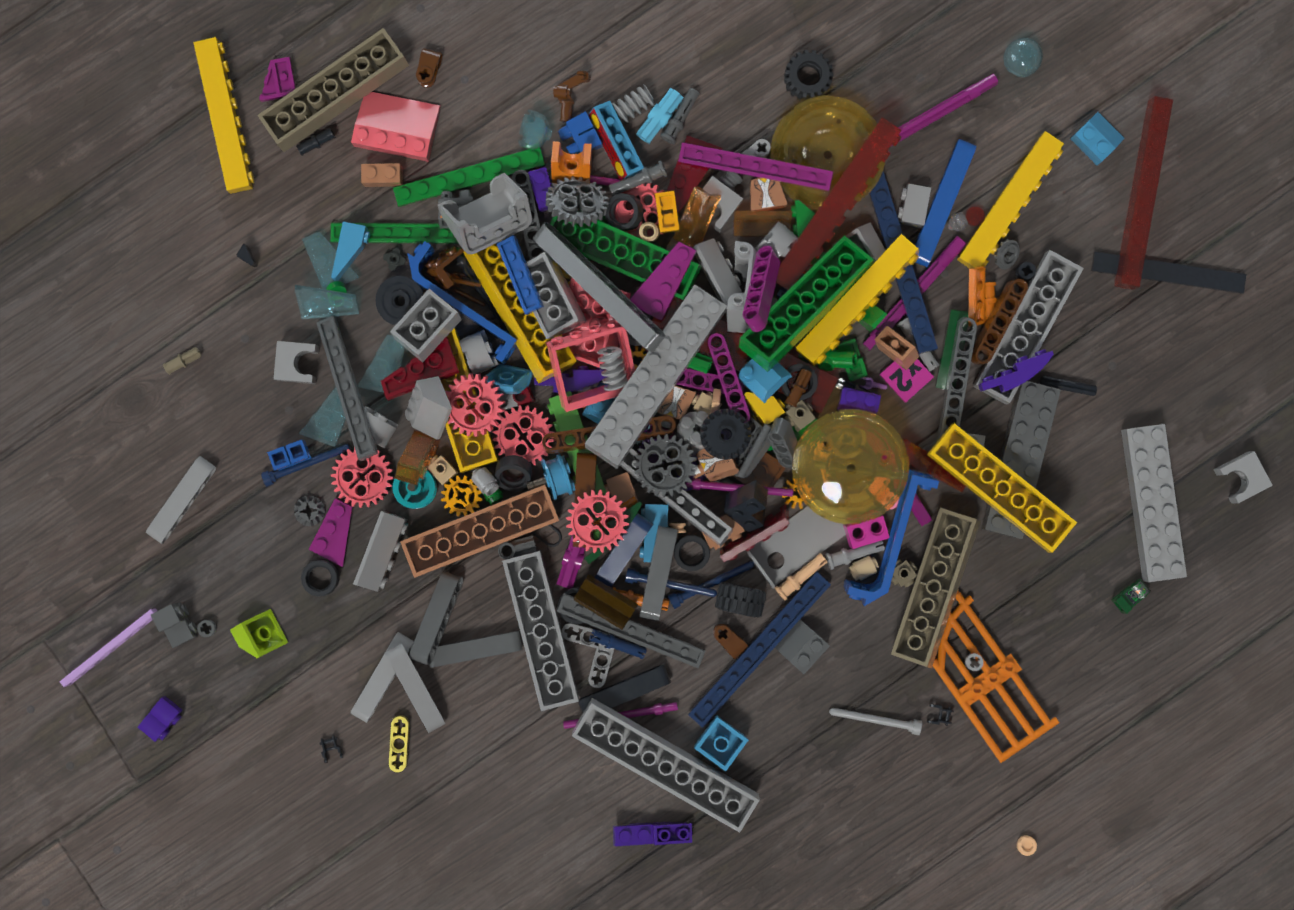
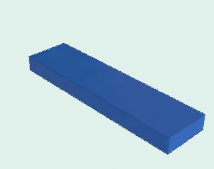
[497,236,544,315]

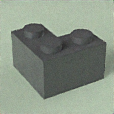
[151,602,198,648]

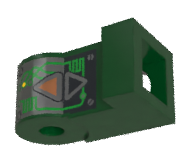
[1111,578,1151,614]

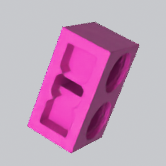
[843,512,890,549]

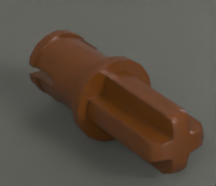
[785,369,812,408]

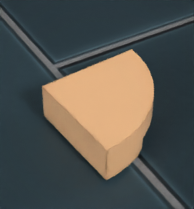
[710,389,721,414]

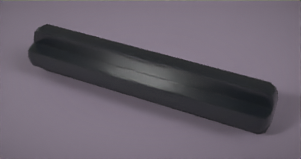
[1040,375,1097,396]

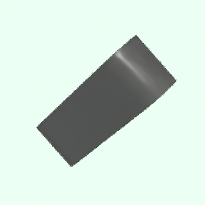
[768,418,801,468]

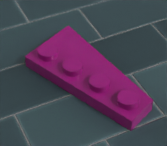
[630,242,697,320]

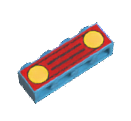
[588,101,644,181]

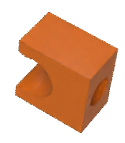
[551,141,592,183]

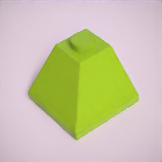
[230,609,288,658]

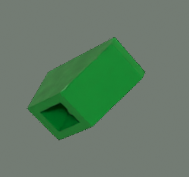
[791,200,821,241]

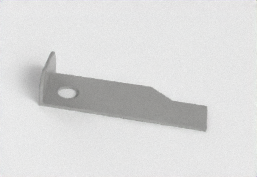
[746,485,879,589]

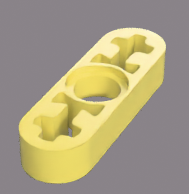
[389,715,410,772]

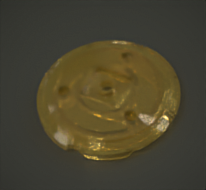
[770,95,886,212]
[792,409,909,524]

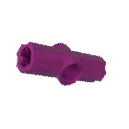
[557,535,585,589]

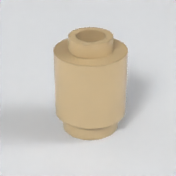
[639,222,660,242]
[849,555,879,581]

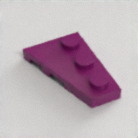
[308,498,353,567]

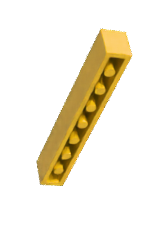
[193,37,254,194]
[957,131,1064,269]
[796,234,919,366]

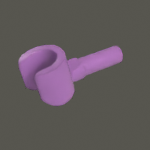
[859,377,887,390]

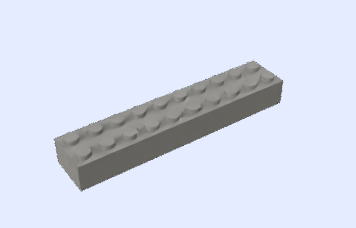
[585,285,727,469]
[572,698,760,833]

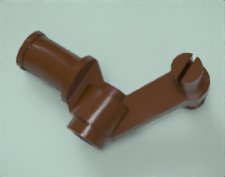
[553,71,591,122]

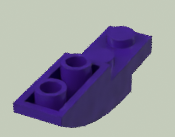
[978,349,1054,393]
[534,366,607,394]
[613,822,692,846]

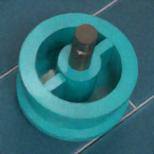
[393,466,437,509]

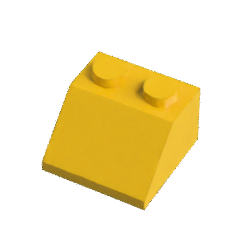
[743,392,785,425]

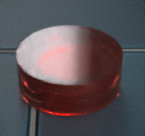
[965,207,985,226]

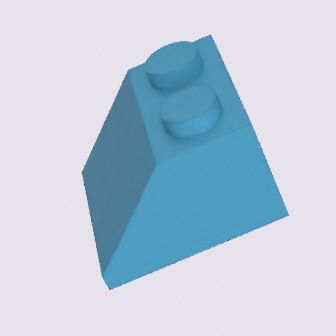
[1070,112,1125,165]

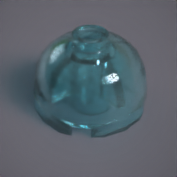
[1003,38,1043,77]
[518,110,552,149]

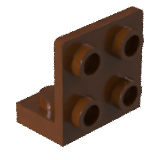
[421,247,464,289]

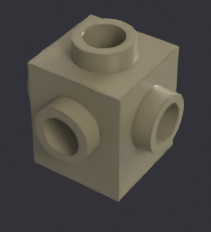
[784,400,816,432]
[891,559,917,588]

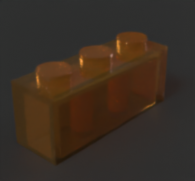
[395,430,438,485]

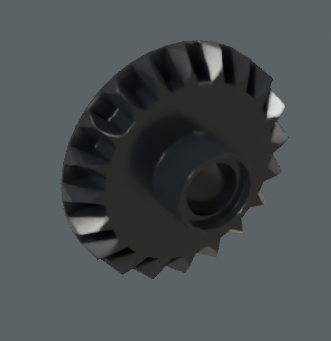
[375,276,424,325]
[700,409,751,460]

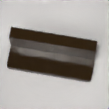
[573,574,638,630]

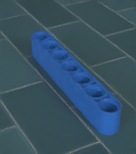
[915,139,977,267]

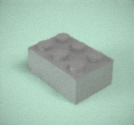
[390,289,462,362]

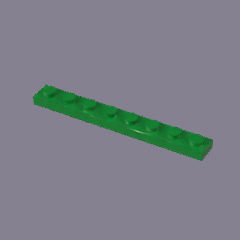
[393,146,545,207]

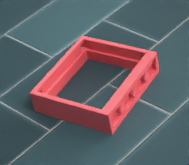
[546,320,635,412]

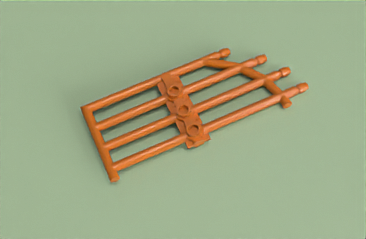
[933,589,1059,763]

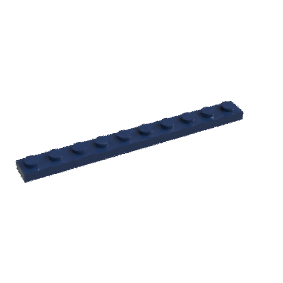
[863,168,938,355]
[688,572,831,728]

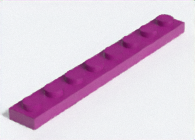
[678,143,833,191]

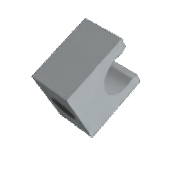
[689,176,743,233]
[274,341,319,384]
[1214,451,1273,503]

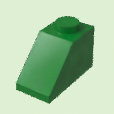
[859,306,887,332]

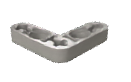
[562,623,614,688]

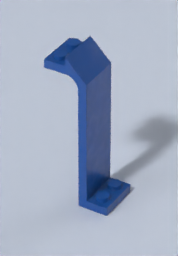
[408,241,517,365]
[843,469,939,606]

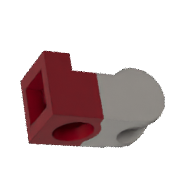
[500,385,535,411]

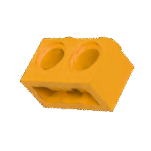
[655,191,679,233]

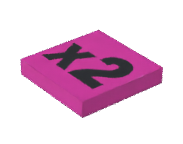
[879,359,934,403]

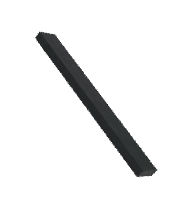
[1091,252,1247,294]

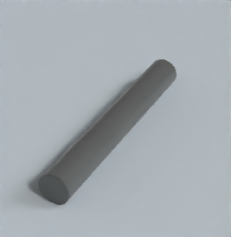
[737,423,771,478]

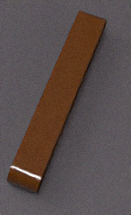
[542,416,675,454]

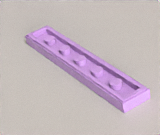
[60,608,157,687]

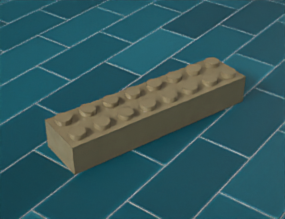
[257,28,409,152]
[891,508,981,668]

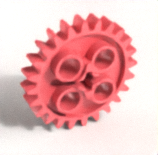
[615,183,665,239]
[445,373,505,437]
[492,405,555,465]
[331,447,394,508]
[566,490,630,553]

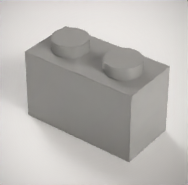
[897,184,931,228]

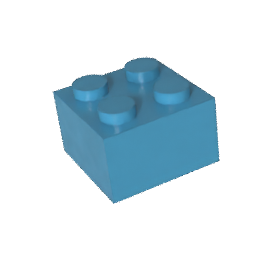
[694,715,748,771]

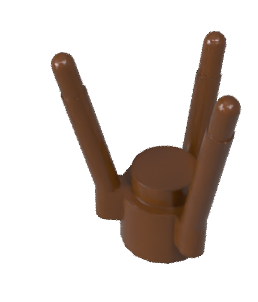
[448,271,485,307]

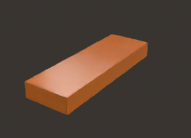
[968,266,985,326]

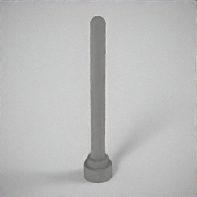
[829,708,922,735]

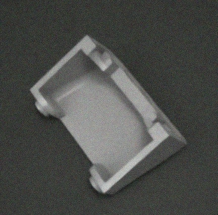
[437,173,532,255]
[727,241,757,333]

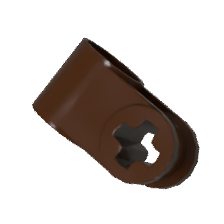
[416,48,443,88]
[713,624,748,659]

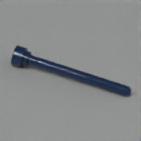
[261,444,350,487]
[668,561,754,609]
[625,567,717,597]

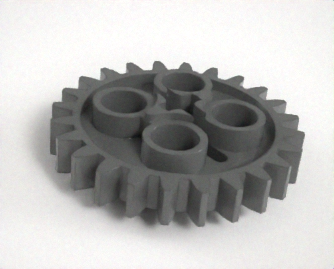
[546,176,609,227]
[634,434,697,498]

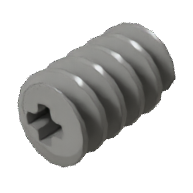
[612,84,655,122]
[597,346,628,391]

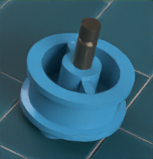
[526,454,575,500]

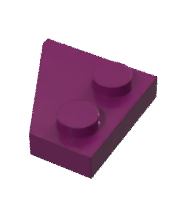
[259,57,296,102]

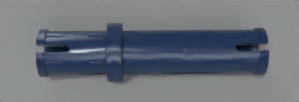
[589,629,647,659]

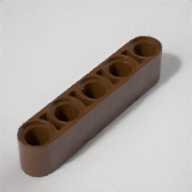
[971,279,1028,364]
[573,452,597,548]

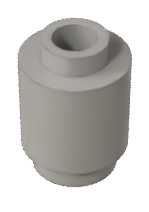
[471,467,499,496]

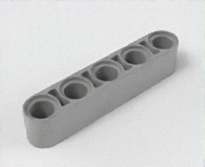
[146,456,216,544]
[350,632,414,723]
[385,643,445,733]

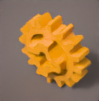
[441,475,483,517]

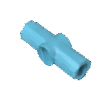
[636,88,684,144]

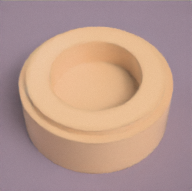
[1017,835,1037,856]

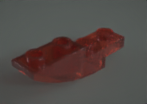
[894,438,966,492]

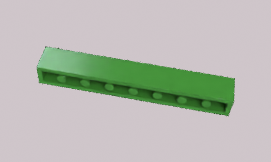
[547,391,622,541]

